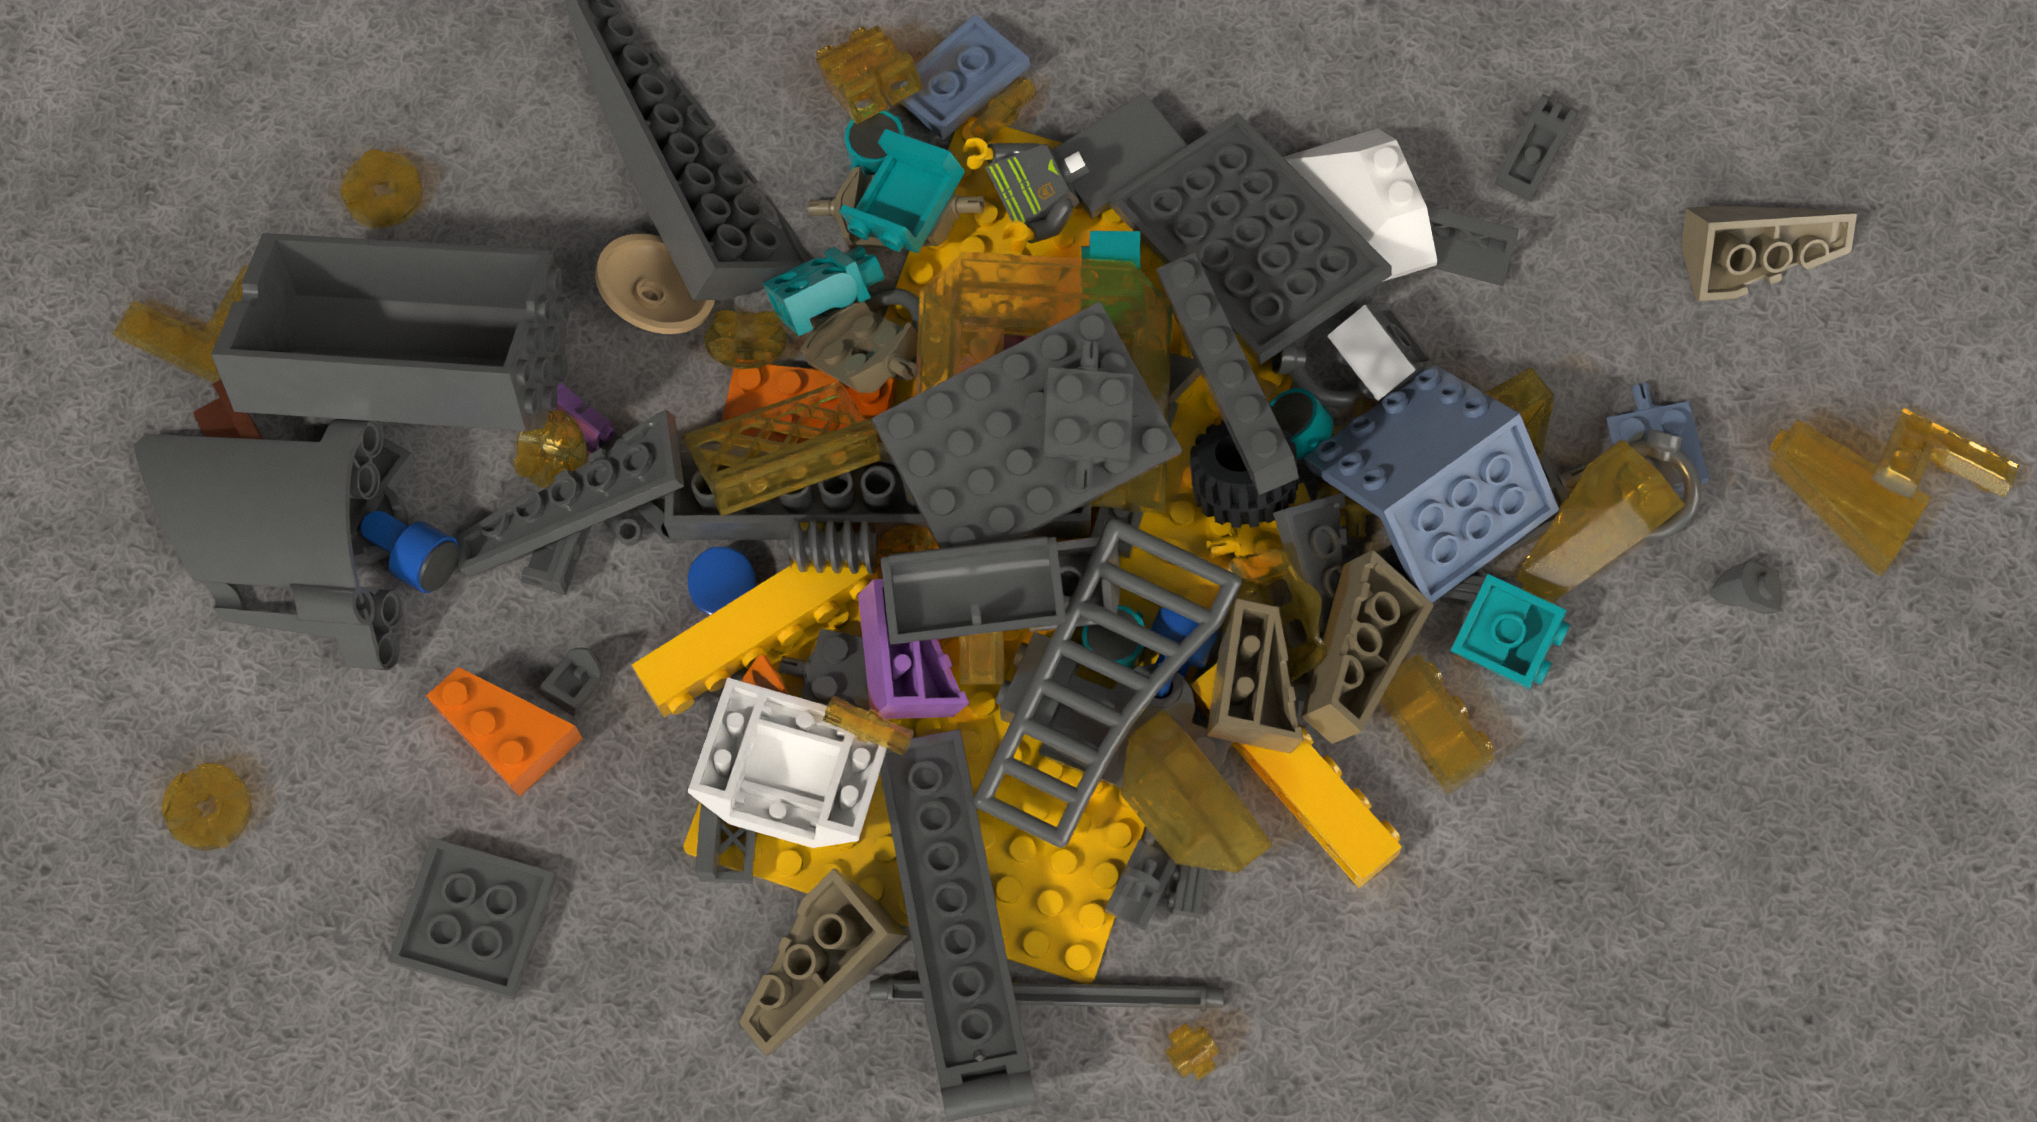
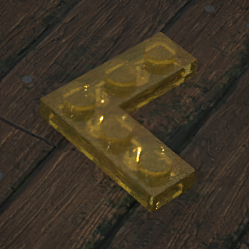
[112,265,248,383]
[1871,408,2019,499]

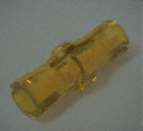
[970,77,1036,143]
[823,696,914,757]

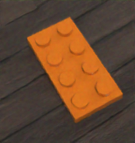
[718,361,897,443]

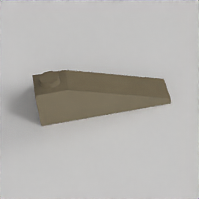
[1681,205,1857,301]
[739,868,908,1055]

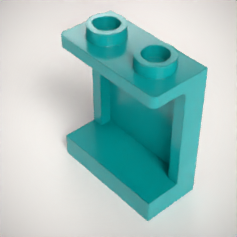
[839,129,965,254]

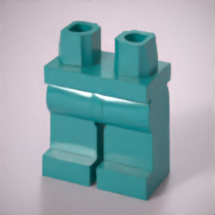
[763,246,885,336]

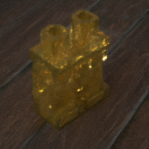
[815,25,923,125]

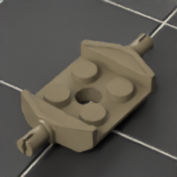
[808,167,985,248]
[800,300,921,393]

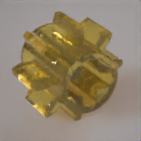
[1164,1023,1220,1081]

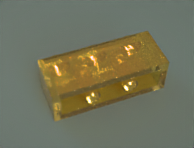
[1380,653,1495,795]

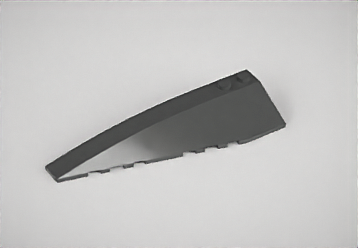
[564,0,810,300]

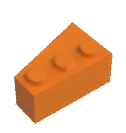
[426,667,583,797]

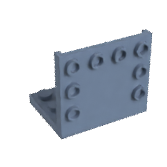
[1303,364,1559,603]

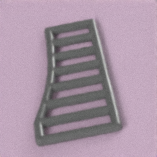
[974,519,1242,848]

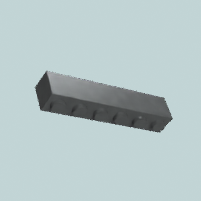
[1156,252,1299,495]

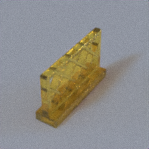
[683,381,881,516]

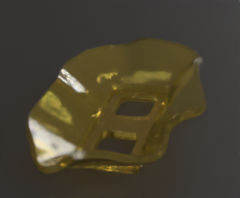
[1226,548,1327,685]

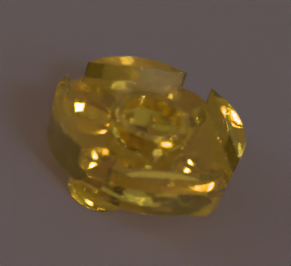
[340,149,423,229]
[161,763,252,851]

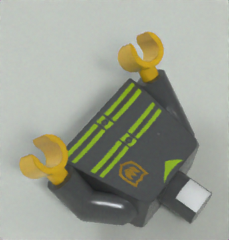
[962,137,1090,253]

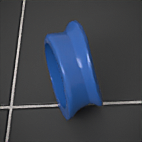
[688,547,756,615]

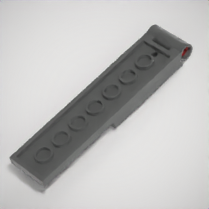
[880,729,1036,1122]

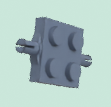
[1606,383,1709,520]

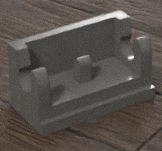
[521,526,591,595]

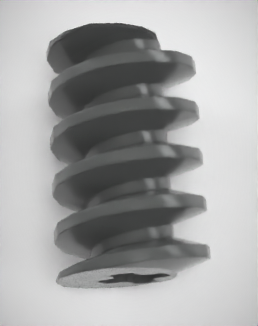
[789,518,879,574]

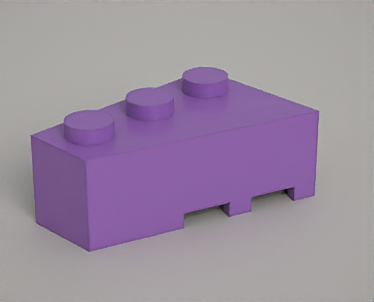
[858,579,969,719]

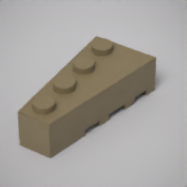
[1301,550,1434,744]

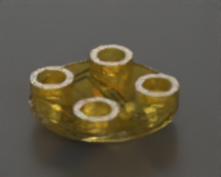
[705,310,787,369]
[514,409,587,489]

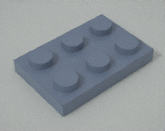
[888,14,1031,140]

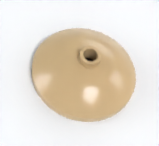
[595,233,715,334]

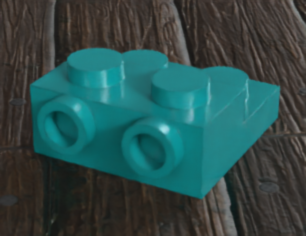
[1450,574,1571,691]

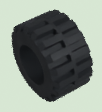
[1190,419,1298,528]

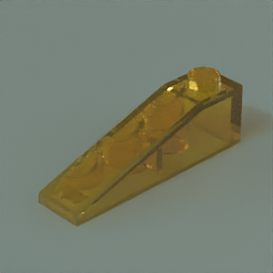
[1515,439,1685,603]

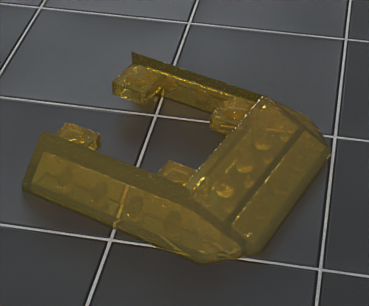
[910,252,1172,513]

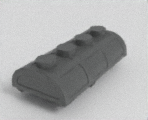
[881,536,1067,645]

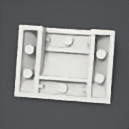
[1283,128,1437,282]
[688,678,894,848]

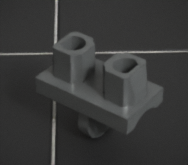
[1105,840,1179,931]

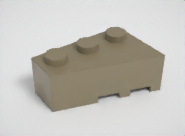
[1206,598,1304,754]

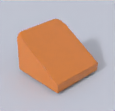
[742,654,788,694]

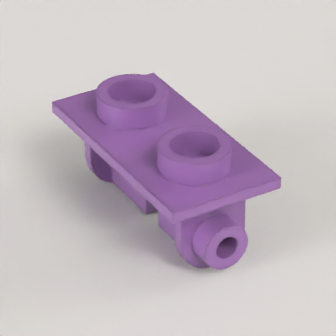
[546,383,616,454]

